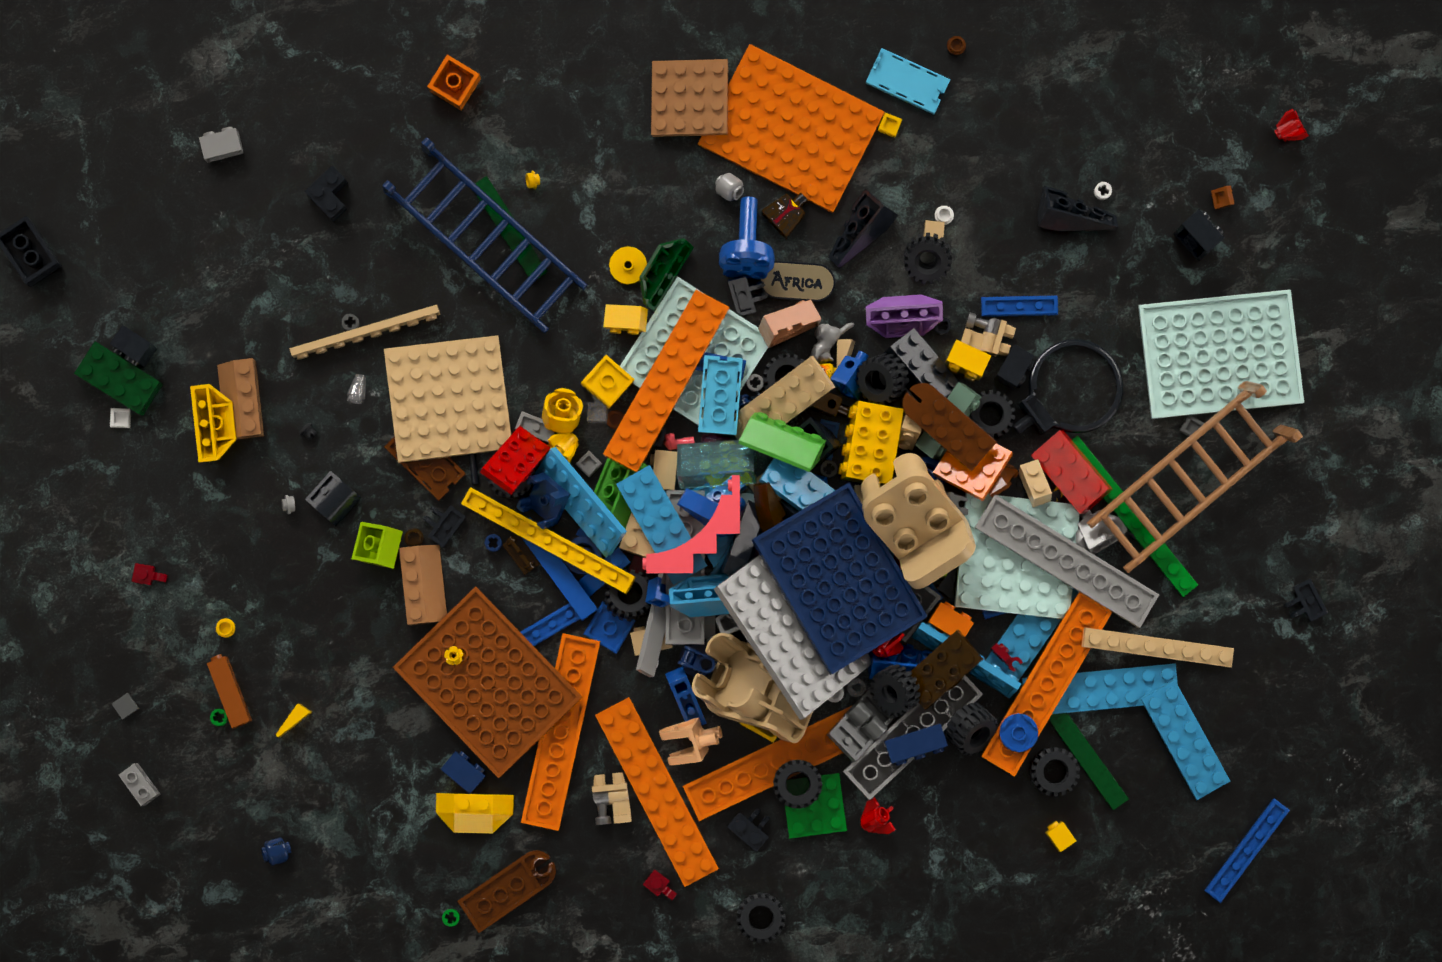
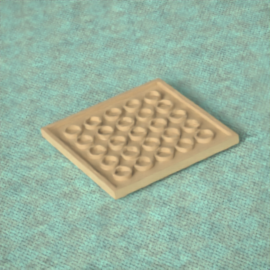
[384,335,511,463]

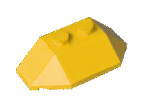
[190,384,237,463]
[436,793,514,834]

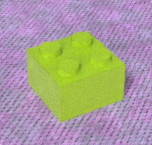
[352,522,403,569]

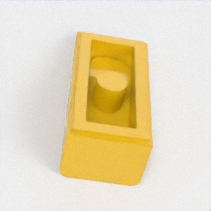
[276,704,312,737]

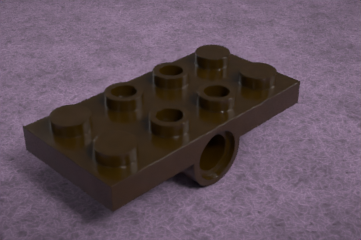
[911,630,984,710]

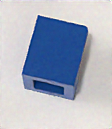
[645,577,670,608]

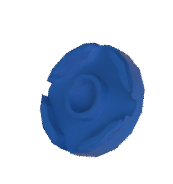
[999,713,1038,752]

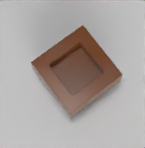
[1211,186,1234,209]

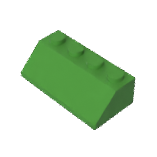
[738,412,826,472]
[594,458,648,528]

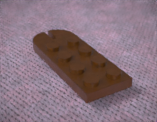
[902,383,997,471]
[457,850,556,933]

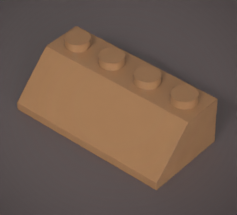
[217,358,264,440]
[399,545,447,626]

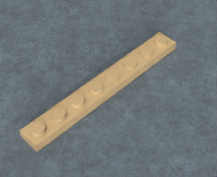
[289,305,441,360]
[1081,628,1234,667]

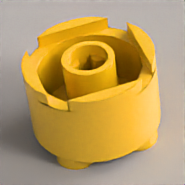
[542,388,583,433]

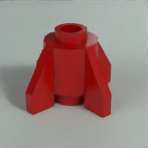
[1274,109,1309,142]
[872,632,905,657]
[861,797,896,834]

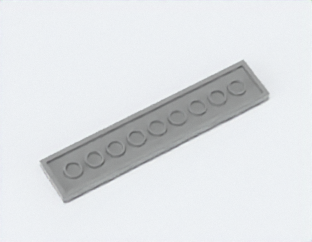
[974,495,1159,628]

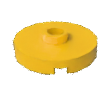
[609,246,647,285]

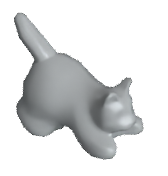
[810,323,855,364]

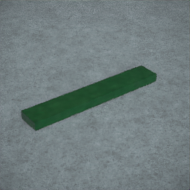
[475,176,548,278]
[1048,713,1129,810]

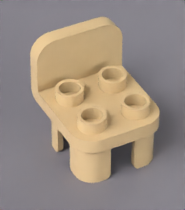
[861,453,976,589]
[692,633,813,743]

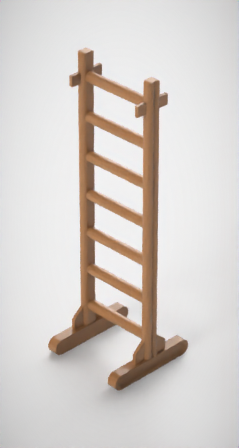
[1087,381,1303,573]

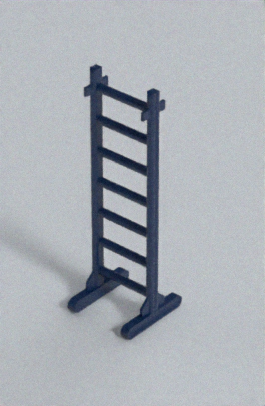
[382,137,588,334]

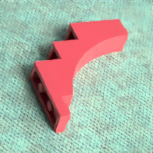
[643,475,740,573]

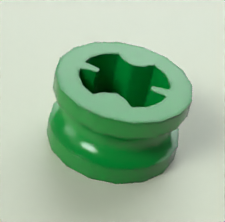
[210,709,228,726]
[442,909,460,927]

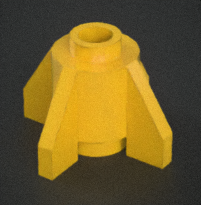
[547,432,579,463]

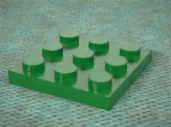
[785,773,847,839]

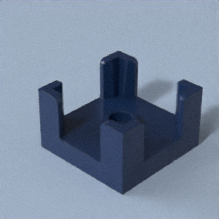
[516,472,571,529]

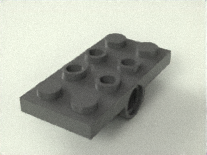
[826,686,895,762]

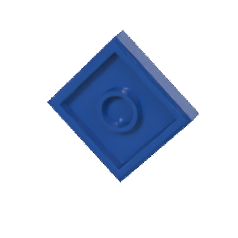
[583,601,636,654]

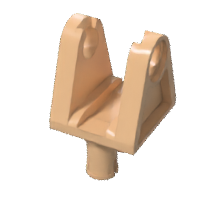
[659,717,723,765]

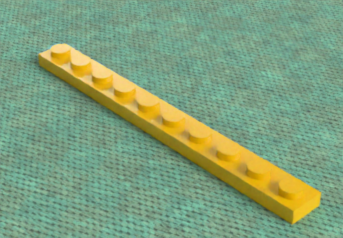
[461,487,636,595]

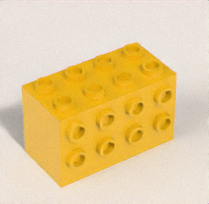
[838,401,904,486]

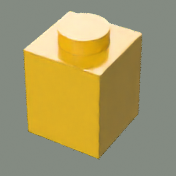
[1045,821,1076,852]

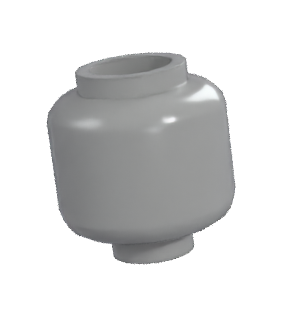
[715,173,744,201]

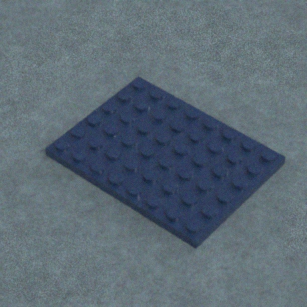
[751,483,928,675]

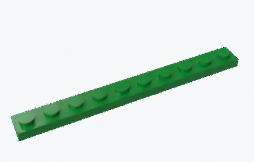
[1072,435,1198,597]

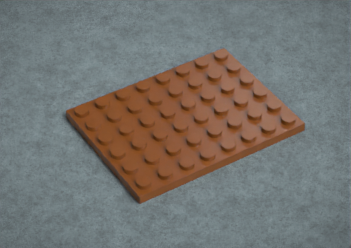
[393,586,583,778]

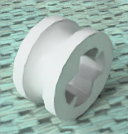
[1094,182,1112,200]

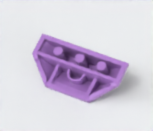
[866,295,943,338]

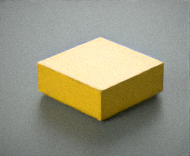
[878,113,902,138]

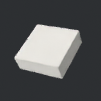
[110,408,131,428]

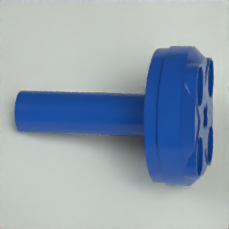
[719,196,775,279]

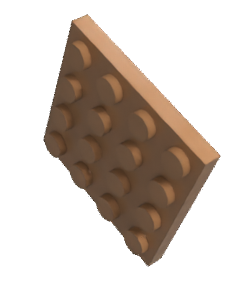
[651,59,728,137]

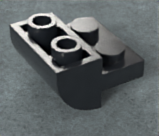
[305,471,361,526]

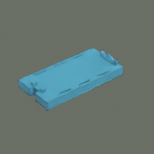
[866,48,950,115]
[698,355,743,435]

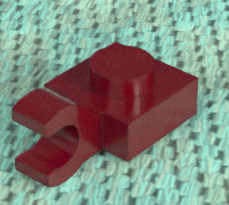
[131,563,167,586]
[990,643,1023,672]
[643,869,677,900]

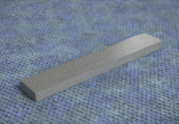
[636,573,666,677]

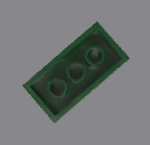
[74,341,163,416]

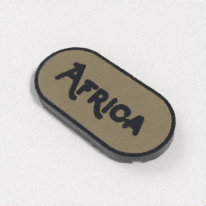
[759,261,835,302]

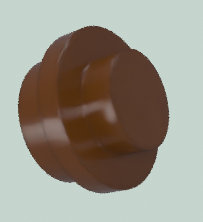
[947,36,966,55]

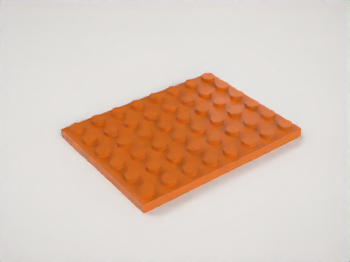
[698,44,885,213]

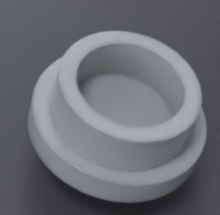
[281,495,295,514]

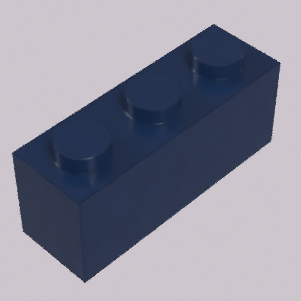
[884,723,948,766]

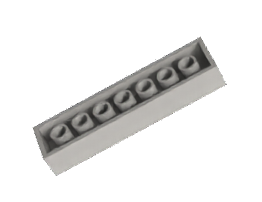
[842,676,983,800]

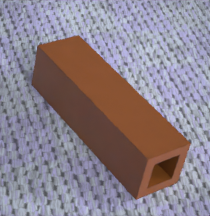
[207,654,252,728]

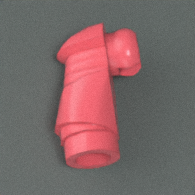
[664,433,696,451]

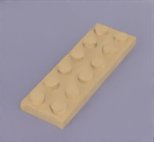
[734,356,835,452]

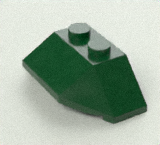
[639,238,694,312]

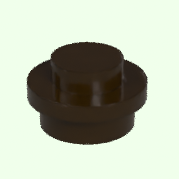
[404,528,424,547]

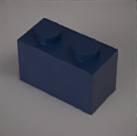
[441,751,486,794]

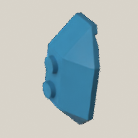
[669,574,730,617]

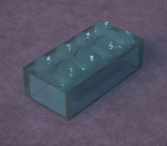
[677,440,757,489]

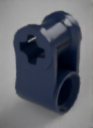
[678,646,716,674]

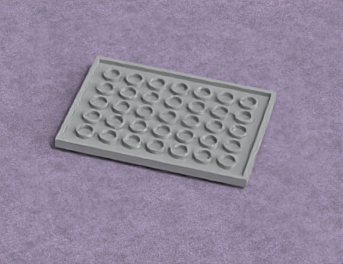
[714,555,871,720]

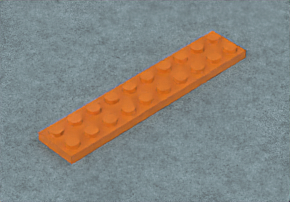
[603,290,730,473]
[981,592,1112,777]
[521,633,600,831]
[595,697,719,887]
[683,705,853,821]

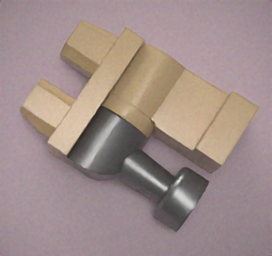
[961,312,1016,357]
[592,772,632,825]

